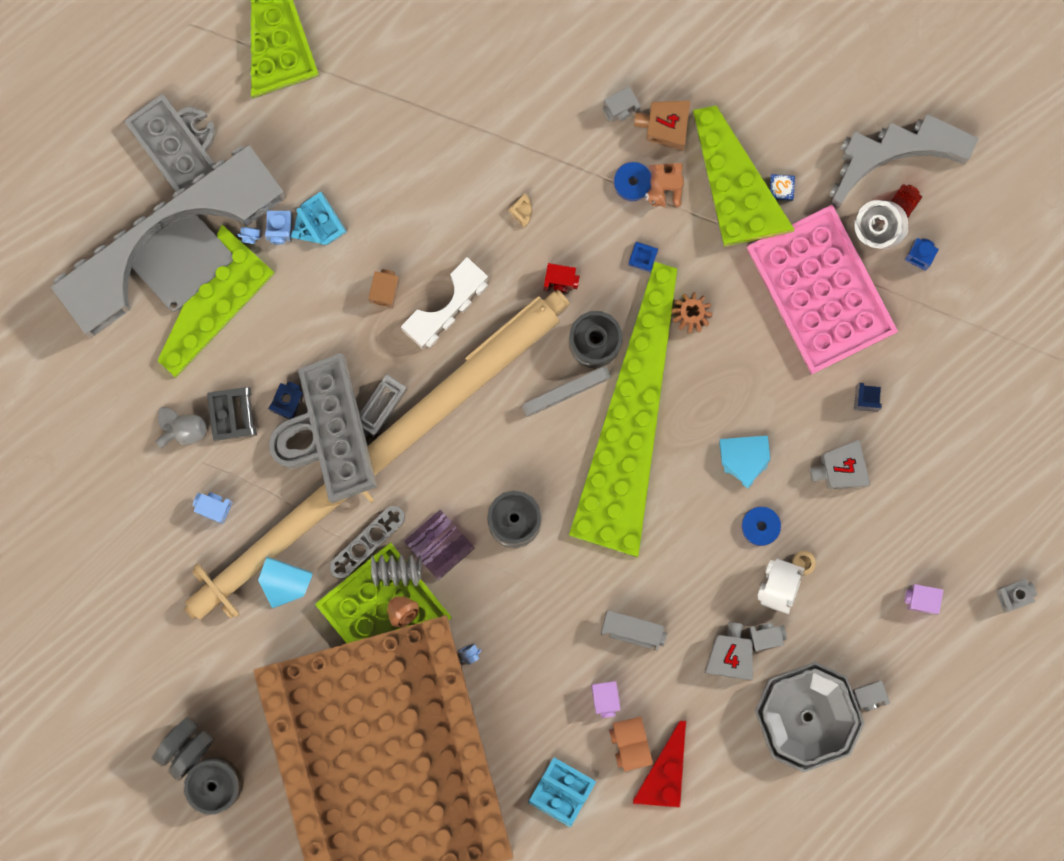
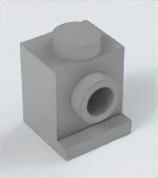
[602,86,641,122]
[995,579,1037,613]
[748,623,787,652]
[852,680,890,712]

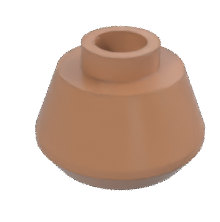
[387,596,419,628]

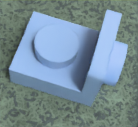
[265,211,292,245]

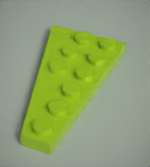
[251,0,319,99]
[693,105,795,247]
[157,225,275,378]

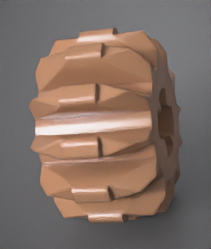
[671,292,713,334]

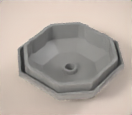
[755,662,865,772]

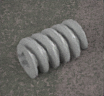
[371,555,421,586]

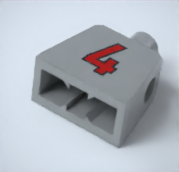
[809,440,870,489]
[704,622,753,680]

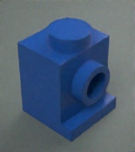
[905,238,939,271]

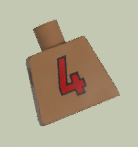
[634,101,690,151]

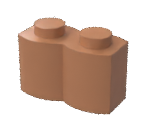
[609,716,653,772]

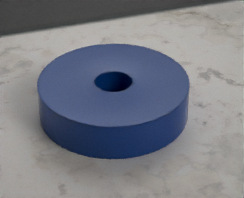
[614,162,651,201]
[741,507,781,546]

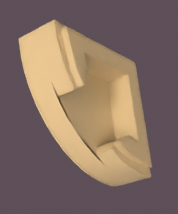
[508,194,532,228]

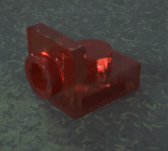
[890,184,922,218]

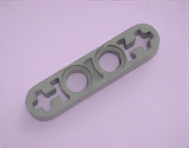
[521,366,611,417]
[330,506,405,579]

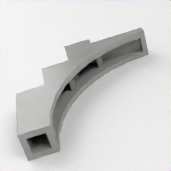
[829,114,979,208]

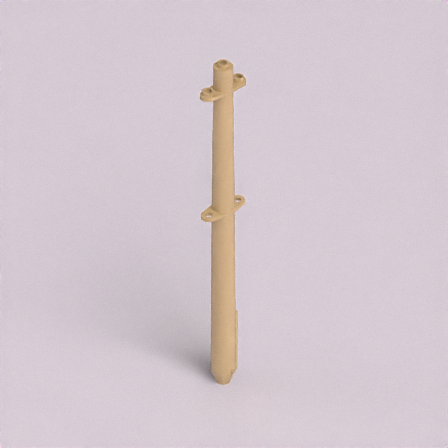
[184,290,570,620]

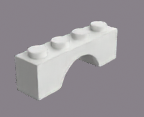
[401,257,488,350]

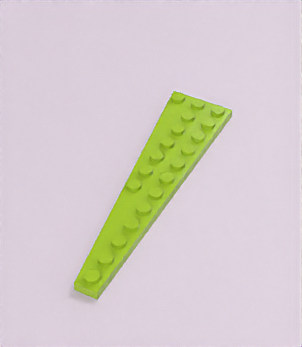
[569,262,677,558]

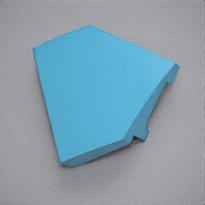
[291,192,347,245]
[719,436,770,489]
[258,556,313,608]

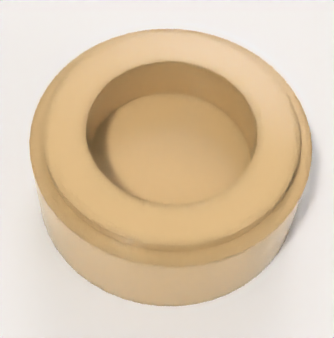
[791,551,816,576]

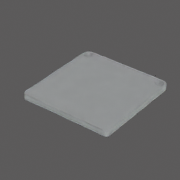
[132,215,234,312]

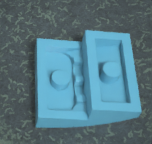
[528,757,596,827]

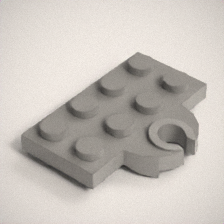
[124,94,215,192]

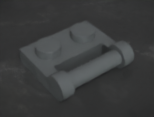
[207,387,257,441]

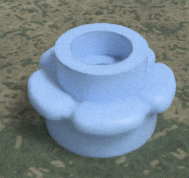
[237,227,261,244]
[458,643,481,665]

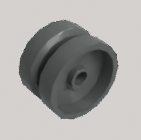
[569,311,622,368]
[487,490,541,549]
[152,717,214,781]
[184,757,242,814]

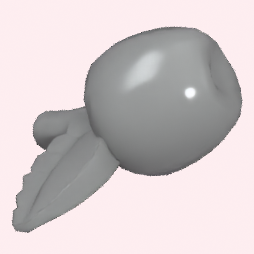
[155,407,206,448]

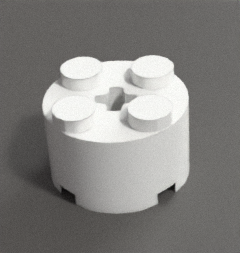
[854,200,908,249]
[758,559,805,614]

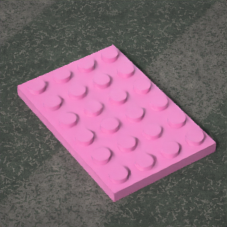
[746,205,898,375]

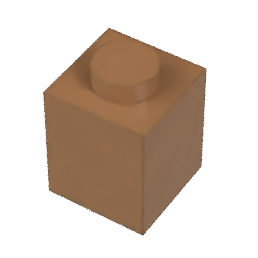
[368,269,399,308]

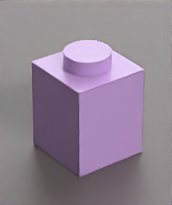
[904,584,943,615]
[591,681,621,718]

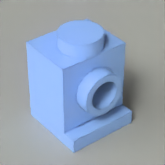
[192,492,233,524]

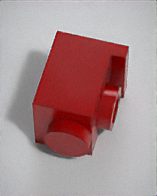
[543,263,580,293]

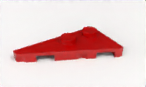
[633,721,686,807]

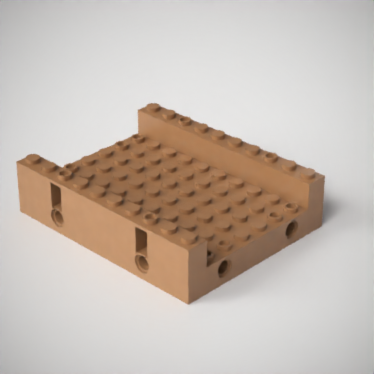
[253,615,513,861]

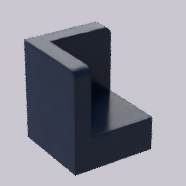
[854,382,882,412]

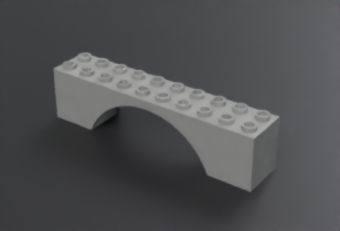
[51,145,286,338]

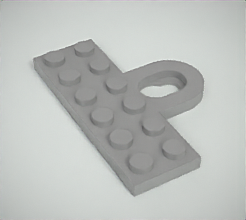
[269,353,377,503]

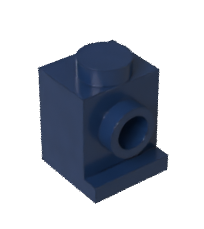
[268,381,304,420]

